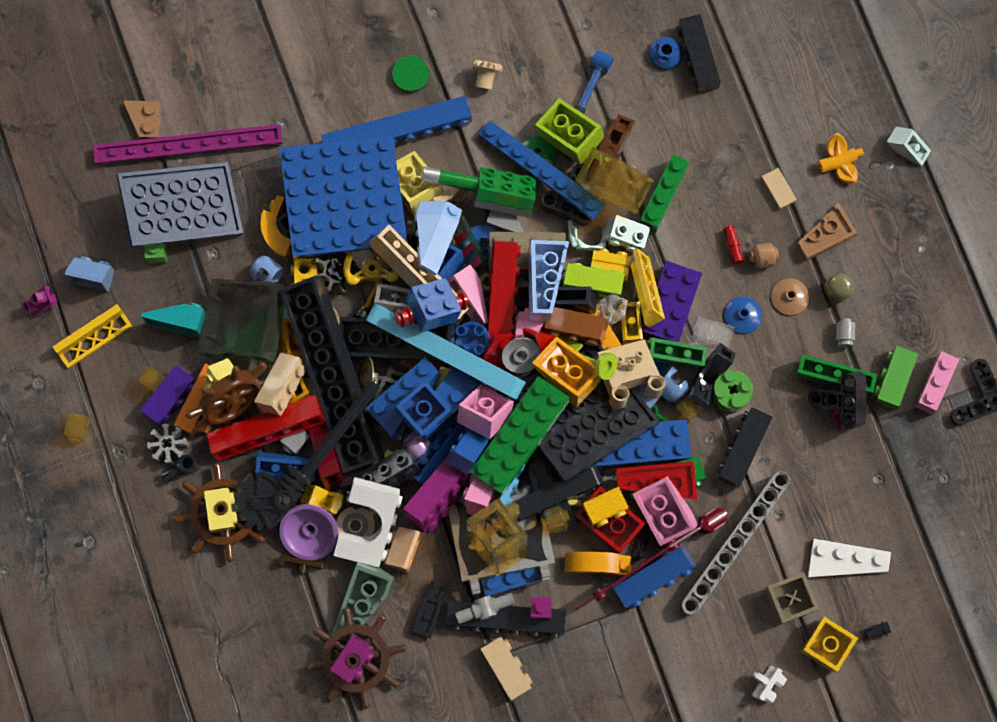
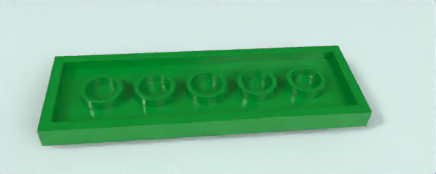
[470,376,571,495]

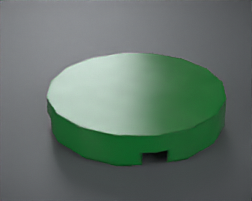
[392,56,430,93]

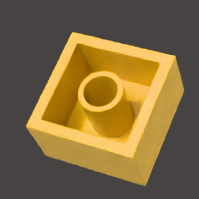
[800,617,858,673]

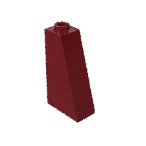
[309,423,345,492]

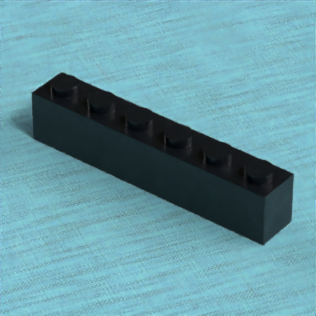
[446,601,566,638]

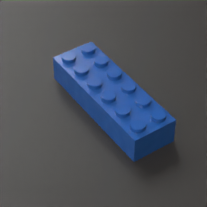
[593,420,691,469]

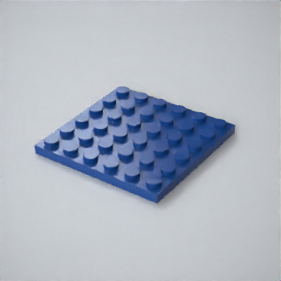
[279,136,408,258]

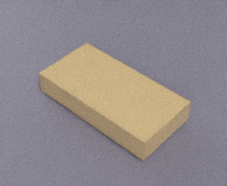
[761,168,797,210]

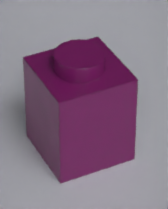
[531,597,552,620]

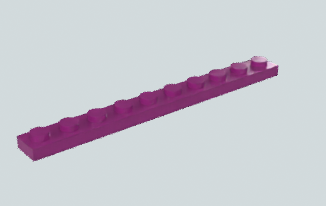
[93,124,283,165]

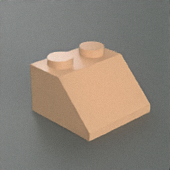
[385,527,421,573]

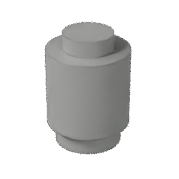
[836,318,855,347]

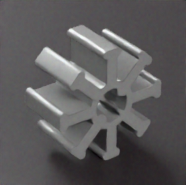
[147,424,189,465]

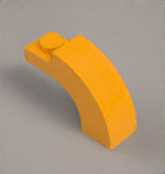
[261,195,292,261]
[565,552,631,576]

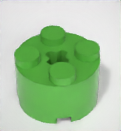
[712,370,753,413]

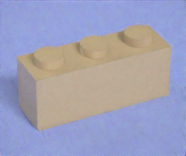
[254,353,306,416]
[481,637,533,701]

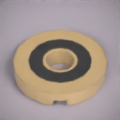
[336,507,375,537]

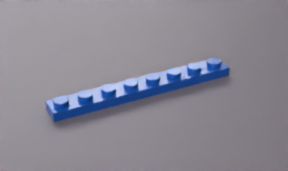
[478,120,605,221]

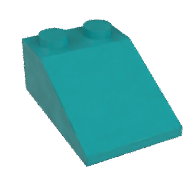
[141,303,208,339]

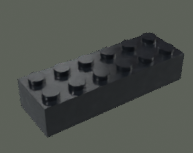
[339,317,456,362]

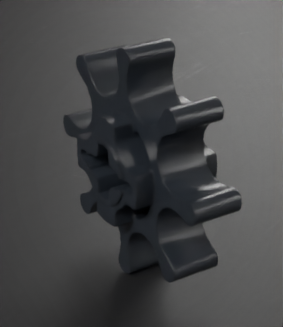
[311,253,356,294]

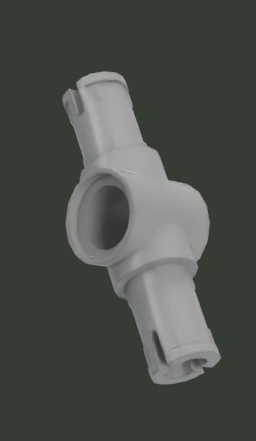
[455,593,515,624]

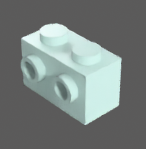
[603,215,650,252]

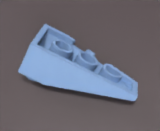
[415,201,462,275]

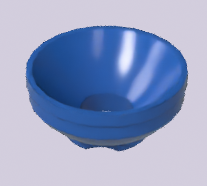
[649,37,683,71]

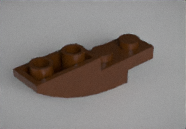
[587,114,635,187]

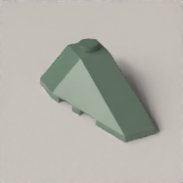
[332,562,394,643]

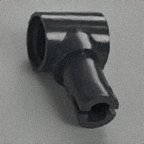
[161,454,200,484]

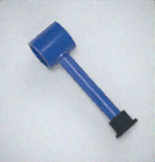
[575,50,614,114]

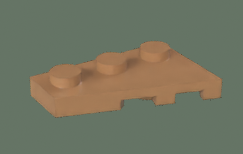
[798,202,857,260]

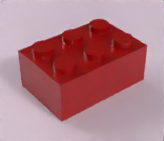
[575,486,645,554]

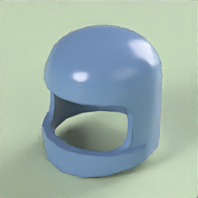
[250,256,284,292]
[654,366,689,403]

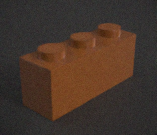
[544,307,609,346]

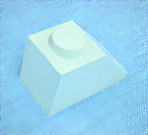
[887,127,931,166]

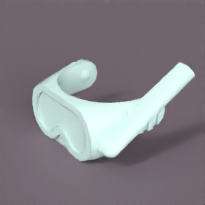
[568,220,606,251]

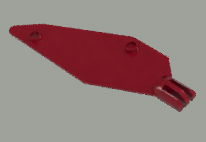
[575,508,728,611]

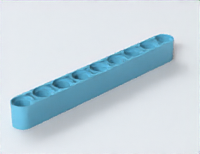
[366,303,526,400]

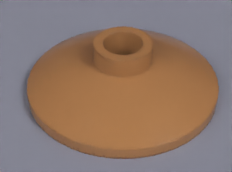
[771,278,809,316]

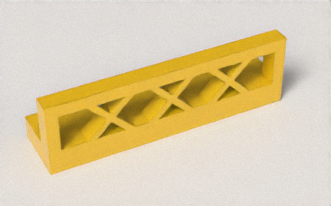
[630,248,665,327]
[53,304,133,369]

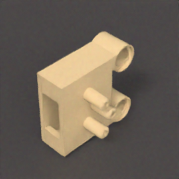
[595,339,665,409]

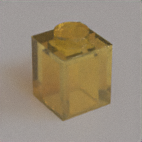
[138,366,166,393]
[674,394,703,424]
[63,412,92,443]

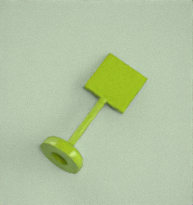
[560,337,618,380]

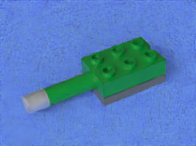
[421,166,536,218]

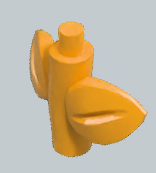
[818,133,864,183]

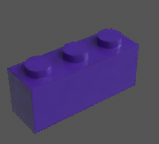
[140,365,196,427]

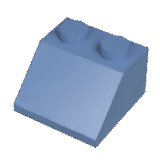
[65,256,114,292]

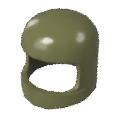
[824,273,854,302]

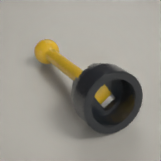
[354,279,382,318]

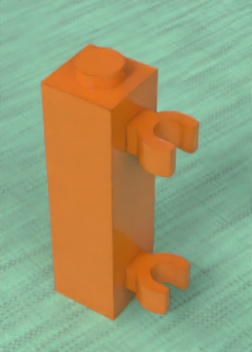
[174,363,213,436]

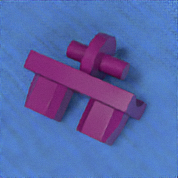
[22,285,57,318]

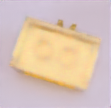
[575,147,654,214]
[466,498,529,577]

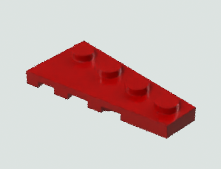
[616,461,697,500]

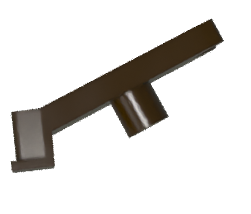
[276,553,325,573]

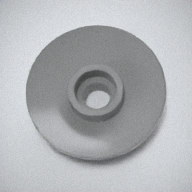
[502,338,541,373]

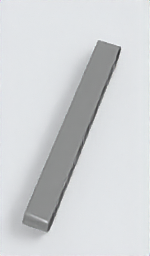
[680,471,790,616]

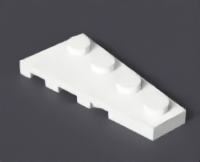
[807,539,891,578]

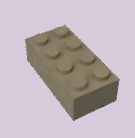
[487,232,566,275]

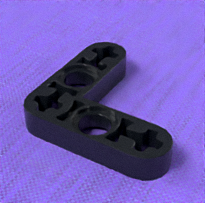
[950,358,997,426]

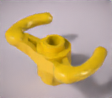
[343,253,399,285]

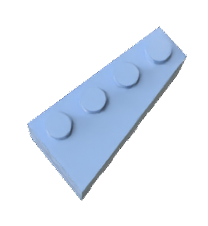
[528,240,569,321]

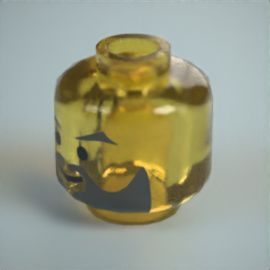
[540,505,570,534]

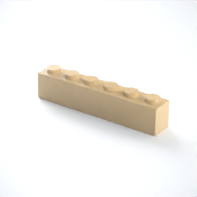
[368,225,470,320]

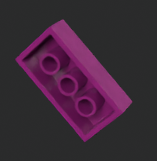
[403,455,471,536]

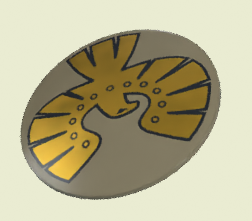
[357,357,378,391]

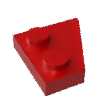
[482,333,514,372]

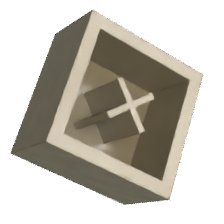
[765,572,819,625]

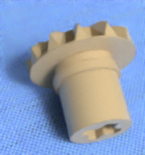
[473,60,502,90]

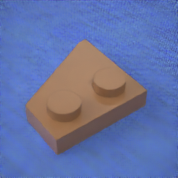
[124,100,161,139]

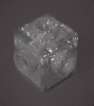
[597,294,628,324]

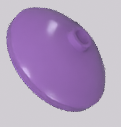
[280,504,338,560]

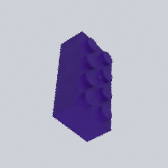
[642,261,702,342]

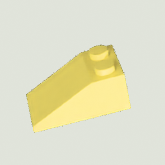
[396,151,445,217]

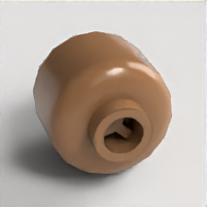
[749,243,779,268]

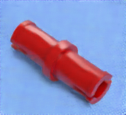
[723,225,745,265]

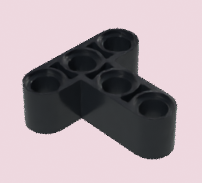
[541,164,592,226]
[808,371,866,430]

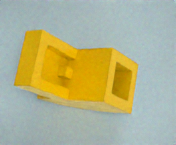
[300,485,344,515]

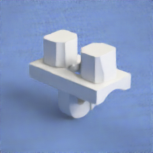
[752,665,787,703]

